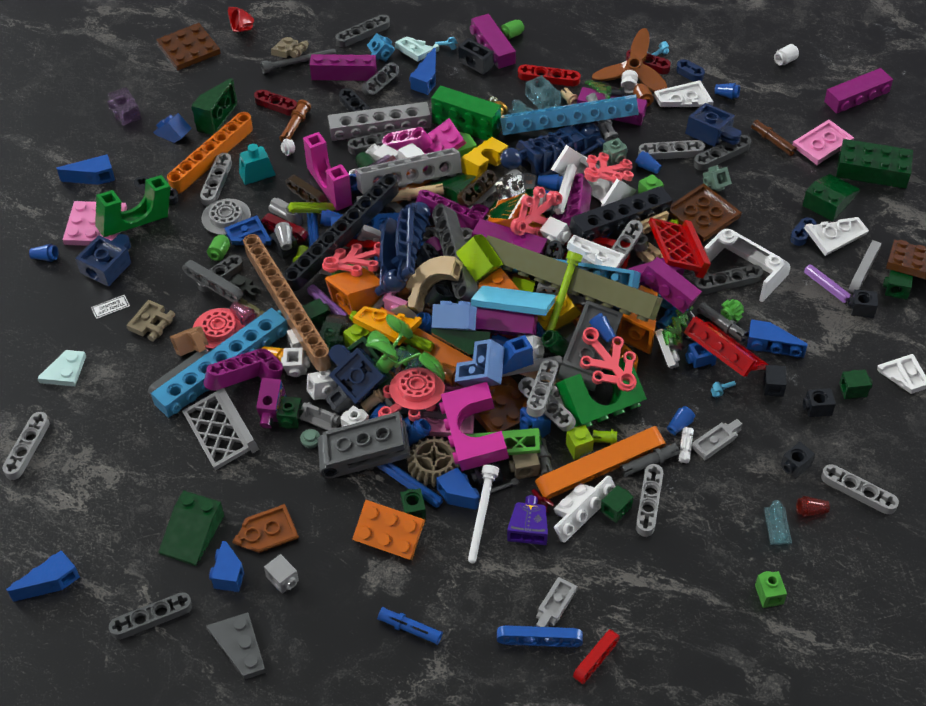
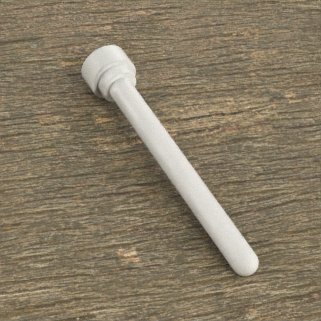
[468,465,499,563]

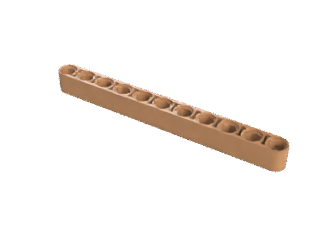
[243,234,332,371]

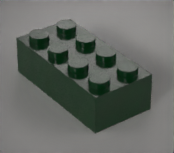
[836,139,913,189]

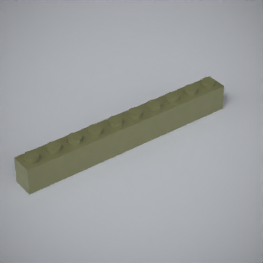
[486,235,663,322]

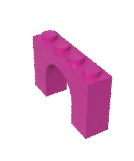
[303,132,352,211]
[439,382,509,471]

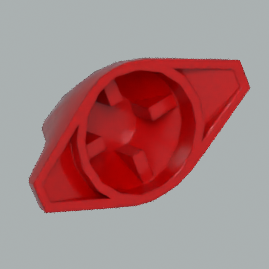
[228,7,254,32]

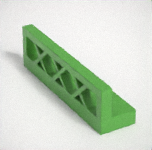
[465,428,542,455]

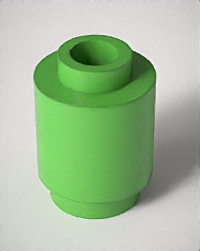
[500,19,524,40]
[207,234,230,261]

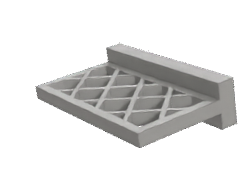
[182,388,260,470]

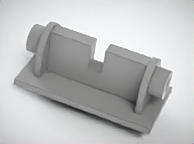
[299,402,341,431]

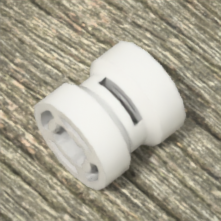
[621,70,638,93]

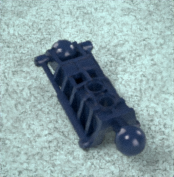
[500,123,606,177]
[375,201,431,296]

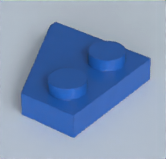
[224,215,271,245]

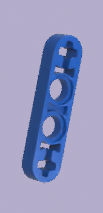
[497,626,583,647]

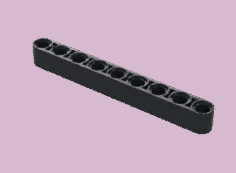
[284,174,399,291]

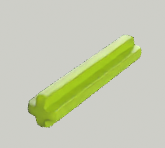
[288,202,335,213]

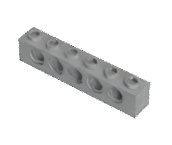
[328,102,431,141]
[355,148,462,194]

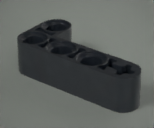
[415,243,458,309]

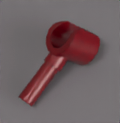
[532,489,554,513]

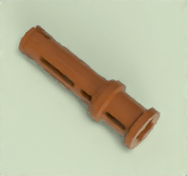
[279,99,311,142]

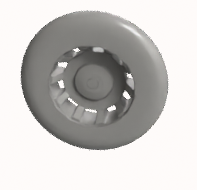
[201,198,251,235]

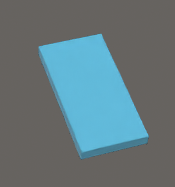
[471,285,556,316]

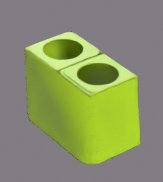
[456,234,503,282]

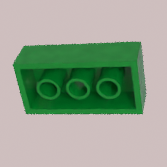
[431,85,501,141]

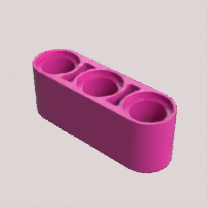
[382,127,432,151]

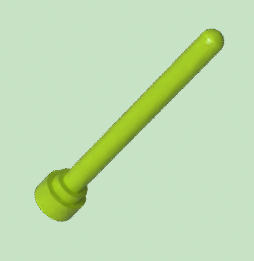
[546,251,583,331]

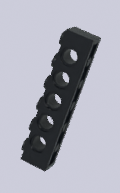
[569,186,673,241]

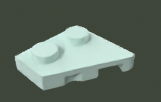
[395,37,439,62]
[38,350,86,386]

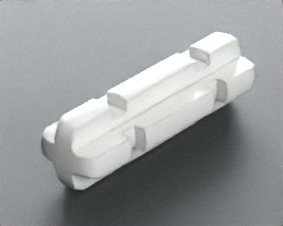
[679,427,694,463]

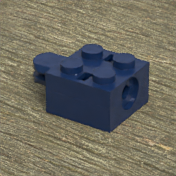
[685,103,741,147]
[75,234,131,287]
[329,344,388,404]

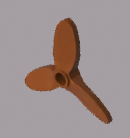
[592,28,668,92]

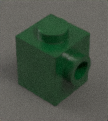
[839,369,873,399]
[277,396,303,429]

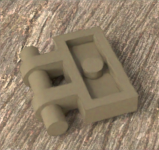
[271,37,309,58]
[127,300,175,342]

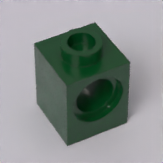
[883,270,913,300]
[302,298,331,329]
[600,485,633,523]
[400,488,426,520]

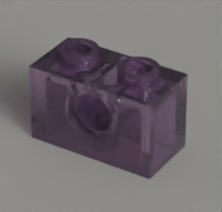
[107,87,141,125]

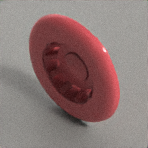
[193,308,245,349]
[389,367,445,410]

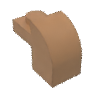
[170,326,209,356]

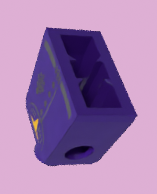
[507,495,548,545]

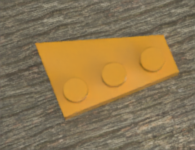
[353,306,422,346]

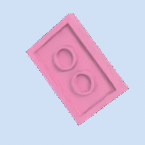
[793,120,854,165]

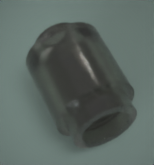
[325,314,354,335]

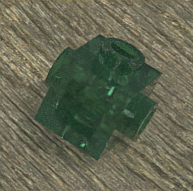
[318,321,344,350]

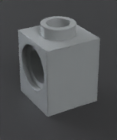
[264,554,299,594]

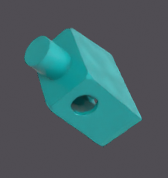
[239,144,276,185]

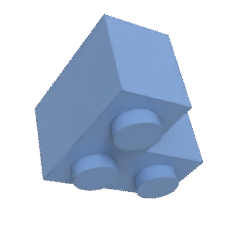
[432,301,477,331]
[455,339,504,387]

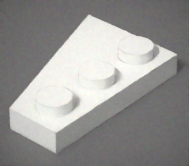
[654,80,713,107]
[804,217,869,256]
[566,235,625,268]

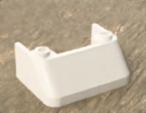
[551,145,636,206]
[704,229,790,302]

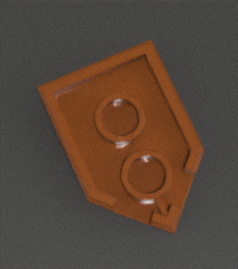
[232,504,299,553]

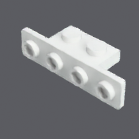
[554,476,615,543]

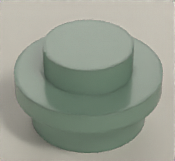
[300,429,320,448]

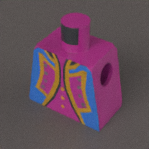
[256,377,287,428]

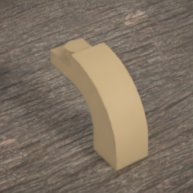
[406,256,463,313]

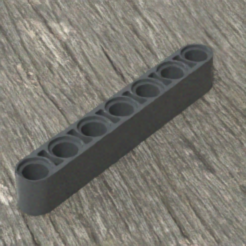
[432,204,479,302]

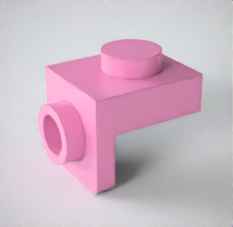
[383,292,408,315]

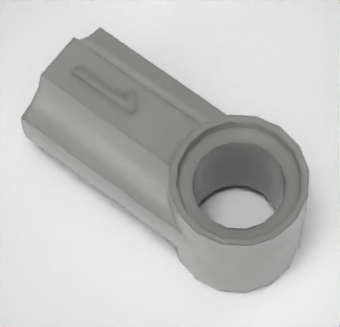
[268,197,303,226]

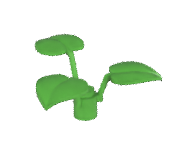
[366,314,445,381]

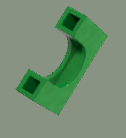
[95,175,170,237]
[555,356,647,427]

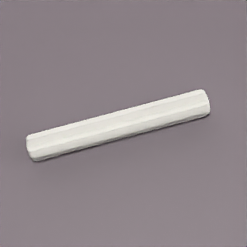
[554,163,577,215]

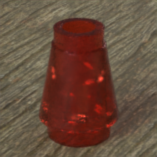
[796,496,830,517]

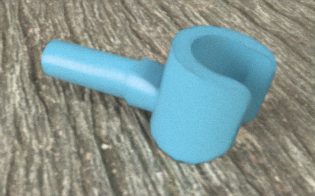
[435,37,458,50]
[652,41,669,56]
[711,381,736,397]

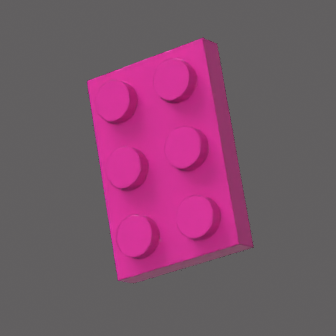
[422,118,466,171]

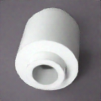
[774,44,799,65]

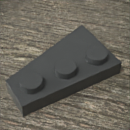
[206,612,266,680]

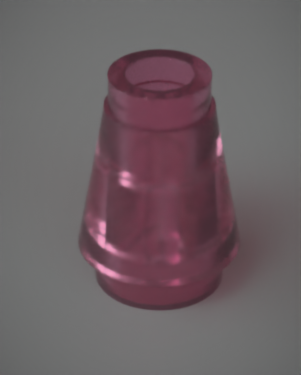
[230,302,257,325]

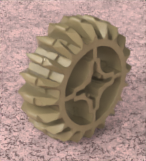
[407,435,460,488]

